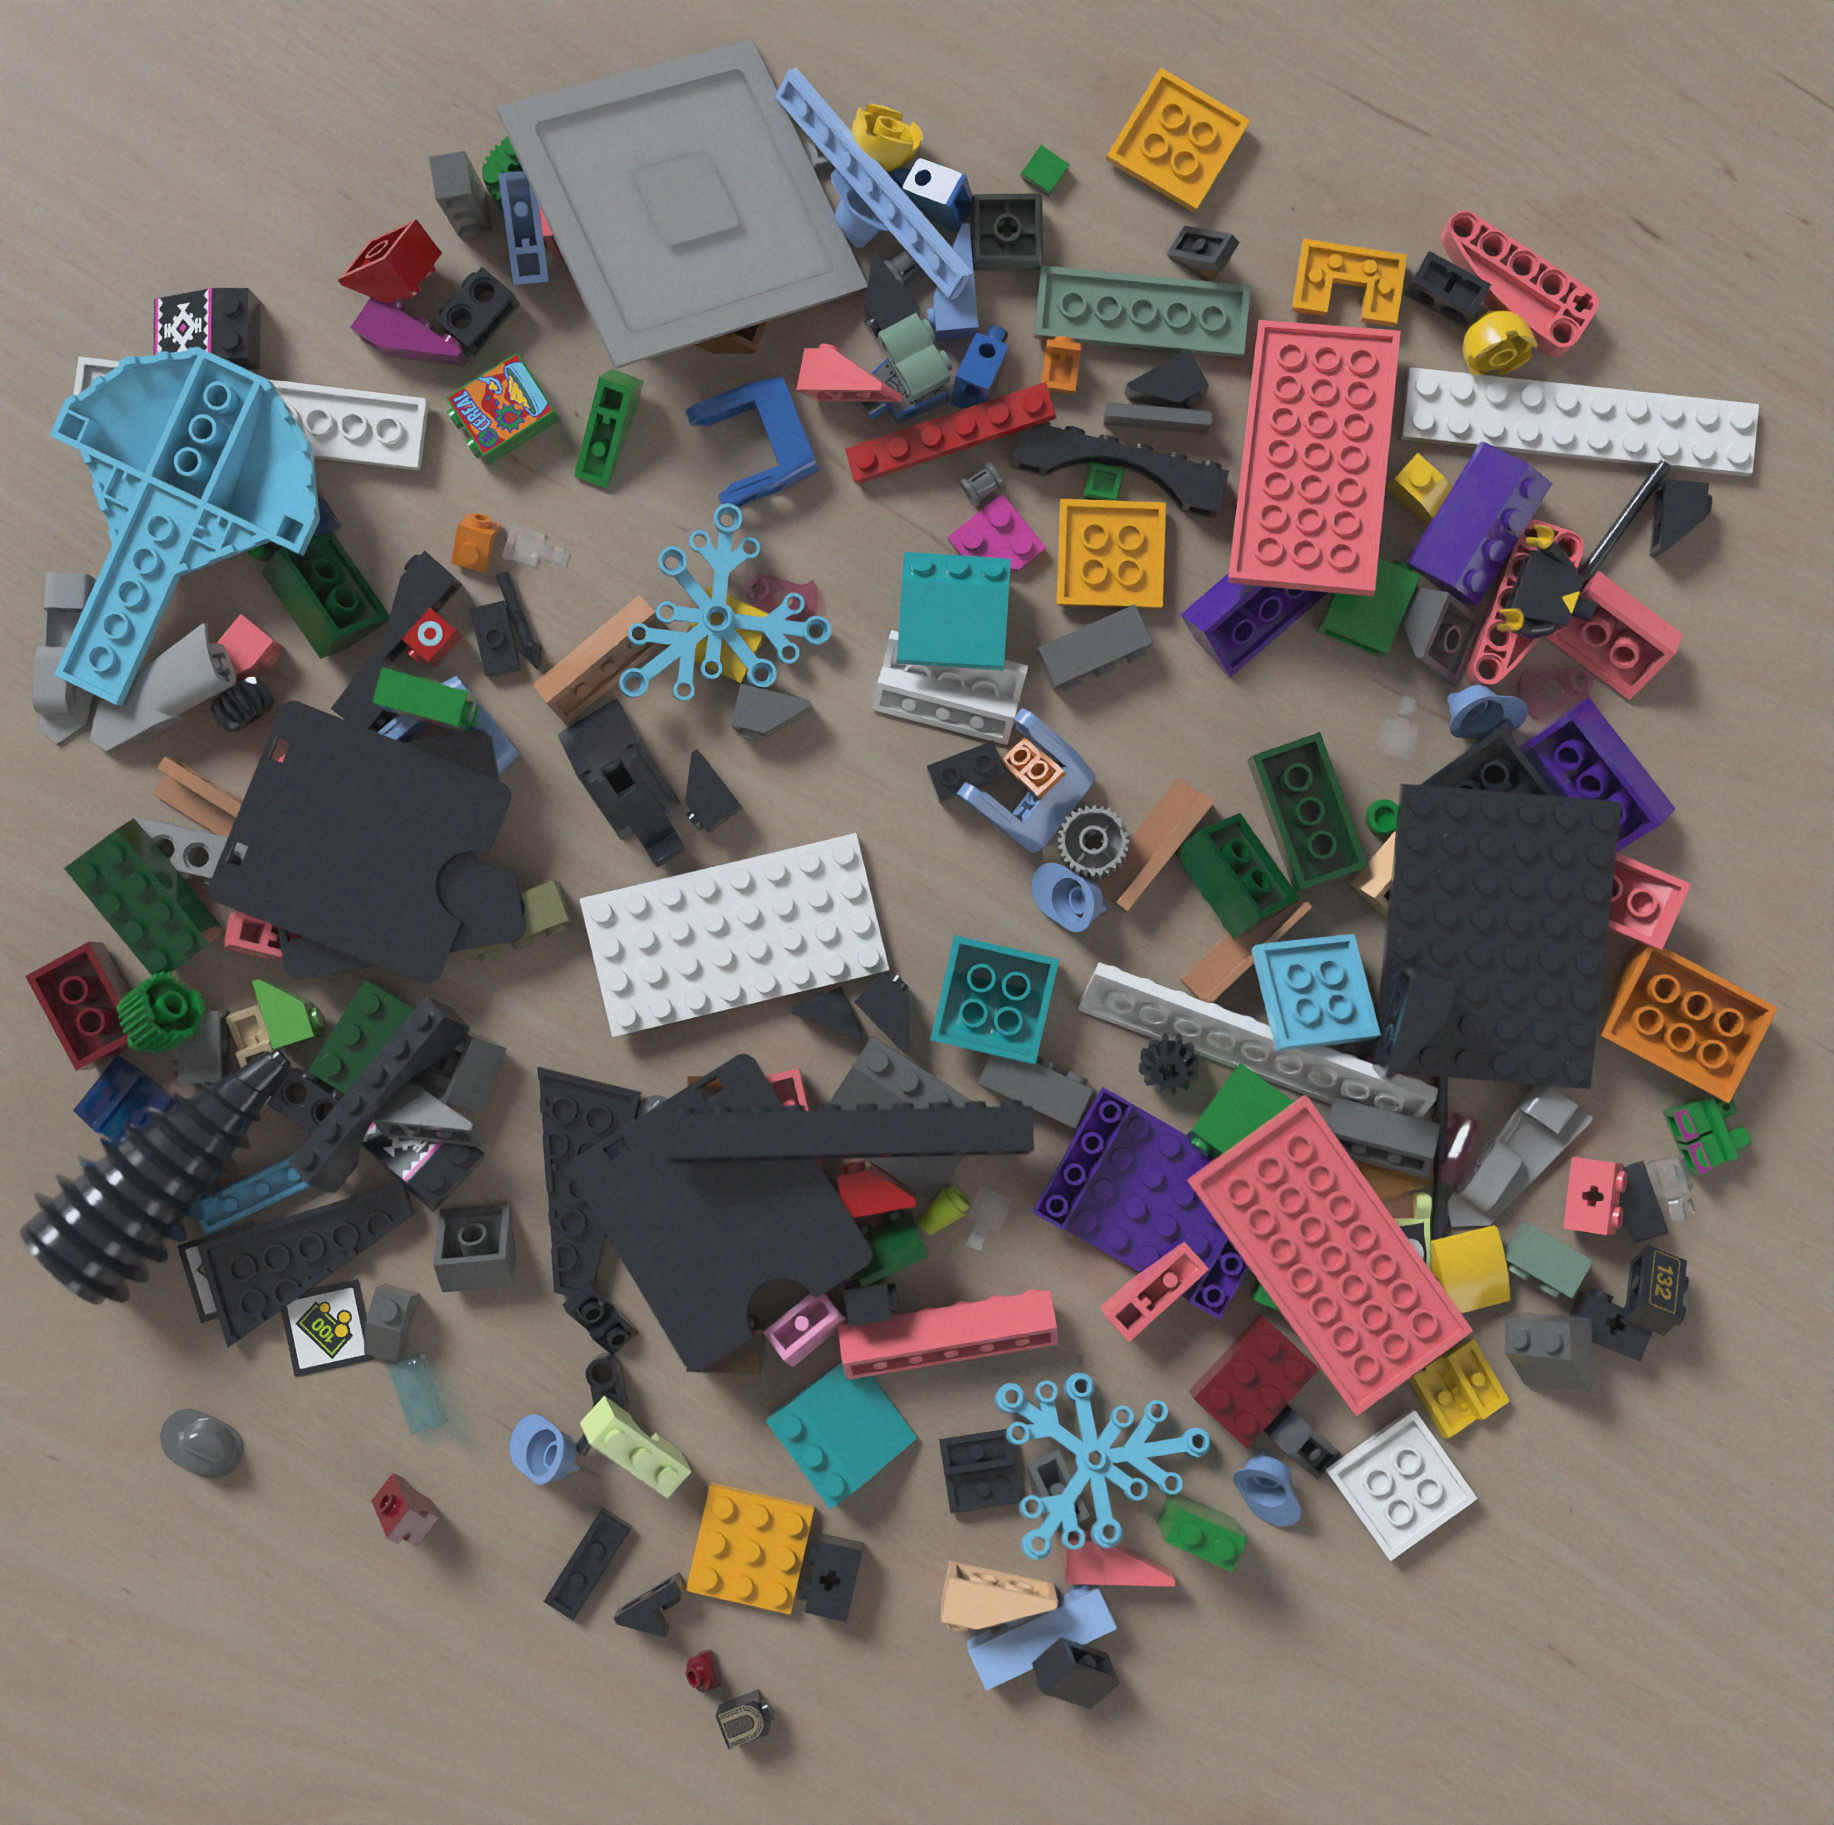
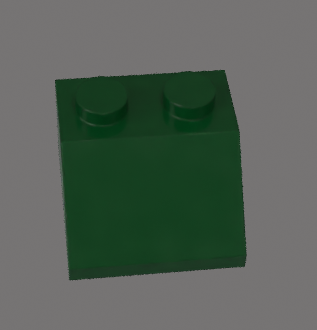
[857,1209,929,1287]

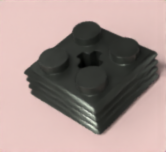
[971,193,1043,270]

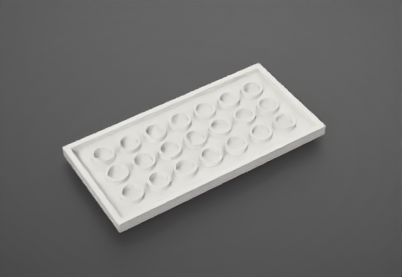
[580,833,889,1037]

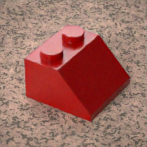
[338,219,443,304]
[836,1160,916,1218]

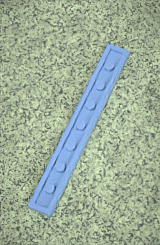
[775,68,973,300]

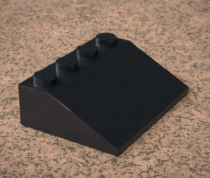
[1420,719,1568,797]

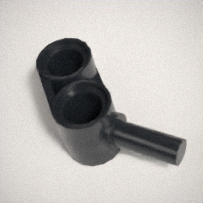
[576,1353,629,1456]

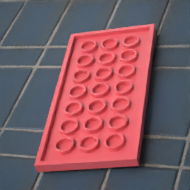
[1228,320,1401,596]
[1187,1095,1473,1416]

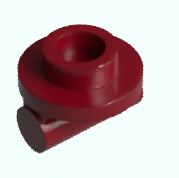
[686,1649,721,1692]

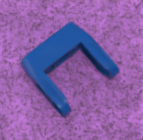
[685,376,819,507]

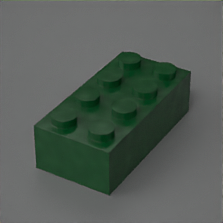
[1247,732,1368,892]
[64,818,225,976]

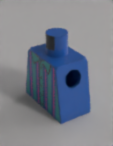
[891,158,972,234]

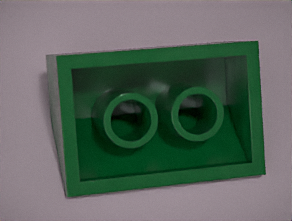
[261,532,390,659]
[1174,813,1300,940]

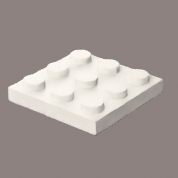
[1325,1408,1478,1561]

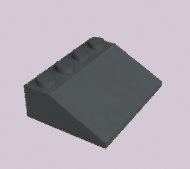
[828,1035,972,1202]

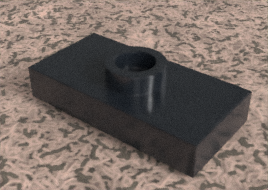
[470,600,522,678]

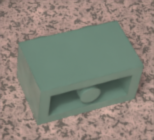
[1504,1221,1593,1299]

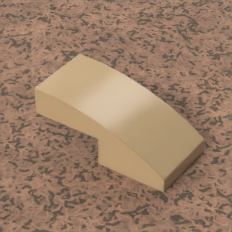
[225,1004,274,1068]

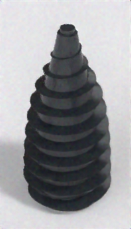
[20,1048,291,1305]

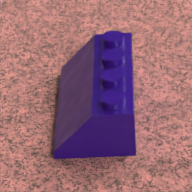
[1406,442,1553,605]
[1180,573,1329,678]
[1527,697,1676,852]

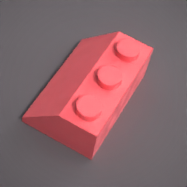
[1545,571,1683,701]

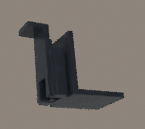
[558,699,686,867]

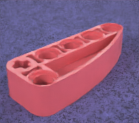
[1441,211,1599,357]
[1465,519,1584,688]

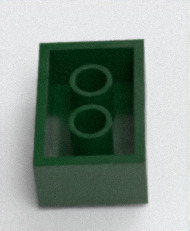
[308,979,417,1094]

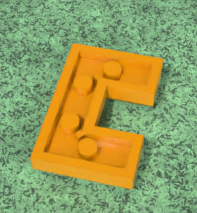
[1291,238,1408,327]

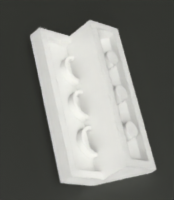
[872,630,1028,745]

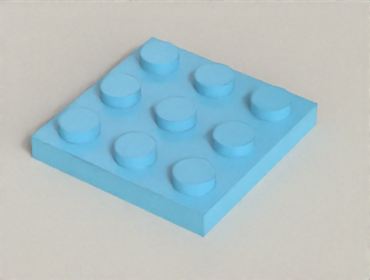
[1251,934,1381,1052]

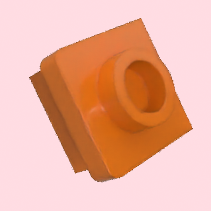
[1041,336,1082,395]
[451,513,501,573]

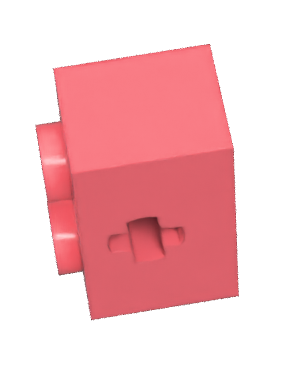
[1563,1157,1627,1235]

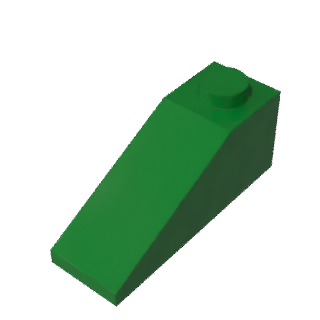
[574,369,644,488]

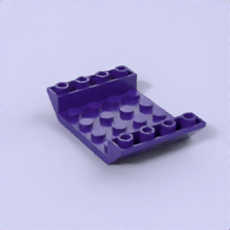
[1032,1087,1249,1320]

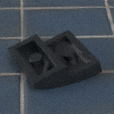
[939,1429,1021,1514]

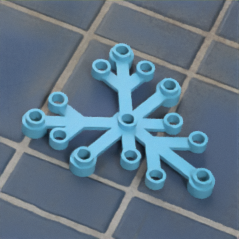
[619,503,831,702]
[994,1372,1211,1561]

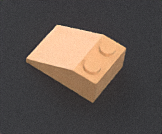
[940,1561,1058,1632]

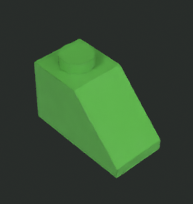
[252,979,324,1049]

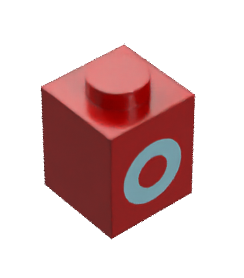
[402,608,463,668]

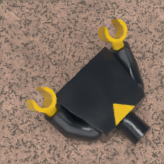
[1497,525,1596,640]

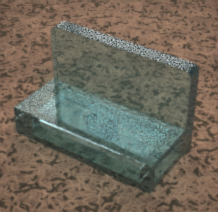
[388,1353,448,1435]

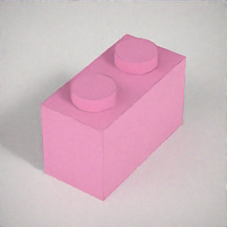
[763,1293,848,1367]

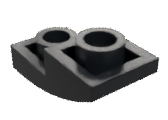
[1619,1161,1669,1243]
[562,1281,639,1355]

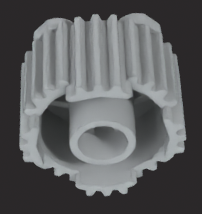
[1058,805,1129,880]

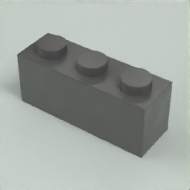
[429,151,492,238]
[1037,604,1153,692]
[977,1054,1093,1128]
[1327,1097,1441,1179]

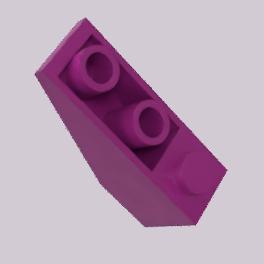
[350,297,468,366]

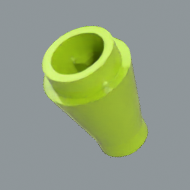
[918,1185,971,1236]

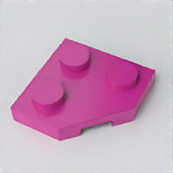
[947,494,1046,572]

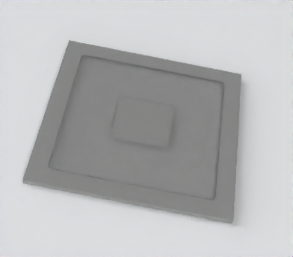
[496,39,868,369]

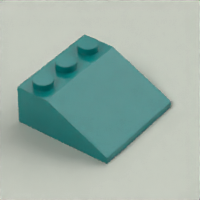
[896,552,1011,671]
[930,935,1059,1064]
[766,1360,918,1510]

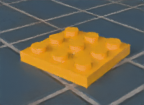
[1106,67,1250,213]
[1056,499,1166,610]
[686,1482,815,1615]

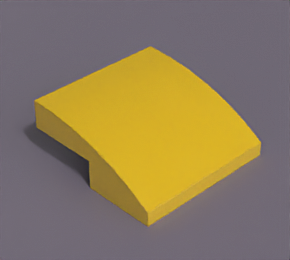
[687,586,769,683]
[1430,1225,1510,1313]
[1408,1339,1510,1438]

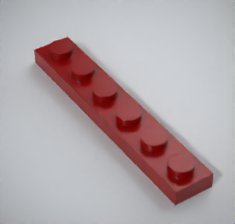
[845,382,1057,485]

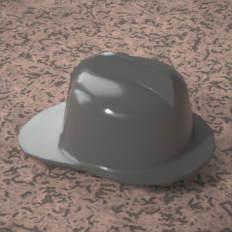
[160,1409,243,1478]

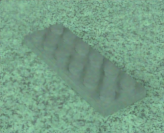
[1034,266,1251,358]

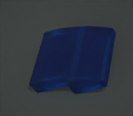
[73,1055,176,1145]

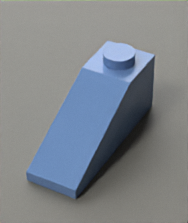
[498,171,549,285]
[927,223,979,341]

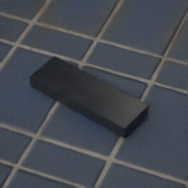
[543,1507,632,1621]

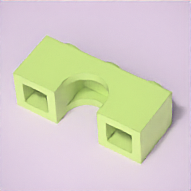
[580,1396,692,1499]

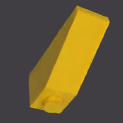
[1386,453,1452,527]

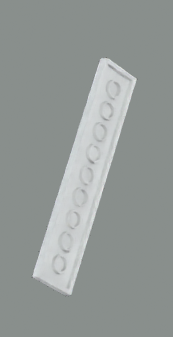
[73,356,429,471]
[1400,367,1759,476]
[1078,963,1438,1118]

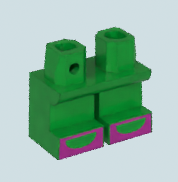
[1662,1096,1752,1176]

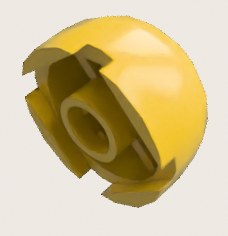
[851,104,923,172]
[1462,310,1537,376]

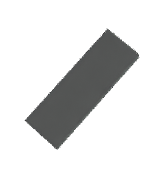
[1103,402,1212,434]

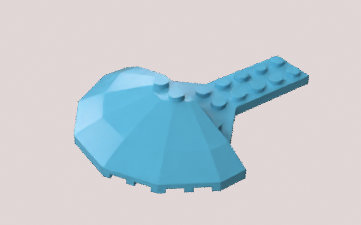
[49,347,320,706]

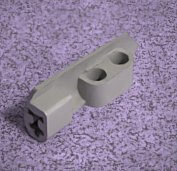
[33,572,97,745]
[90,624,236,751]
[1448,1085,1593,1227]

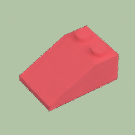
[1608,852,1692,950]

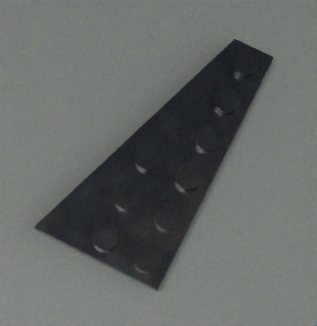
[537,1066,642,1297]
[197,1182,415,1348]

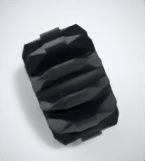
[210,677,275,732]
[1139,1033,1200,1095]

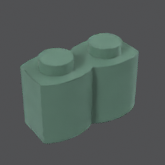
[878,313,953,401]

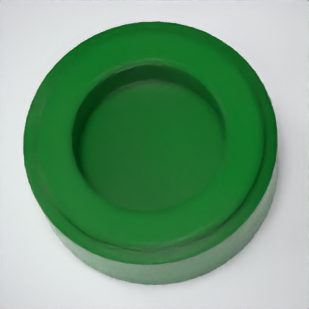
[1364,799,1398,835]

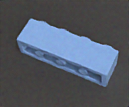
[967,1584,1117,1691]

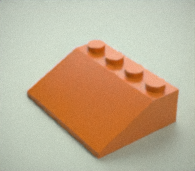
[1599,942,1778,1103]

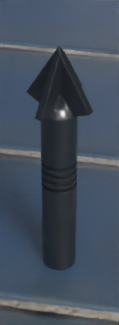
[496,571,542,670]

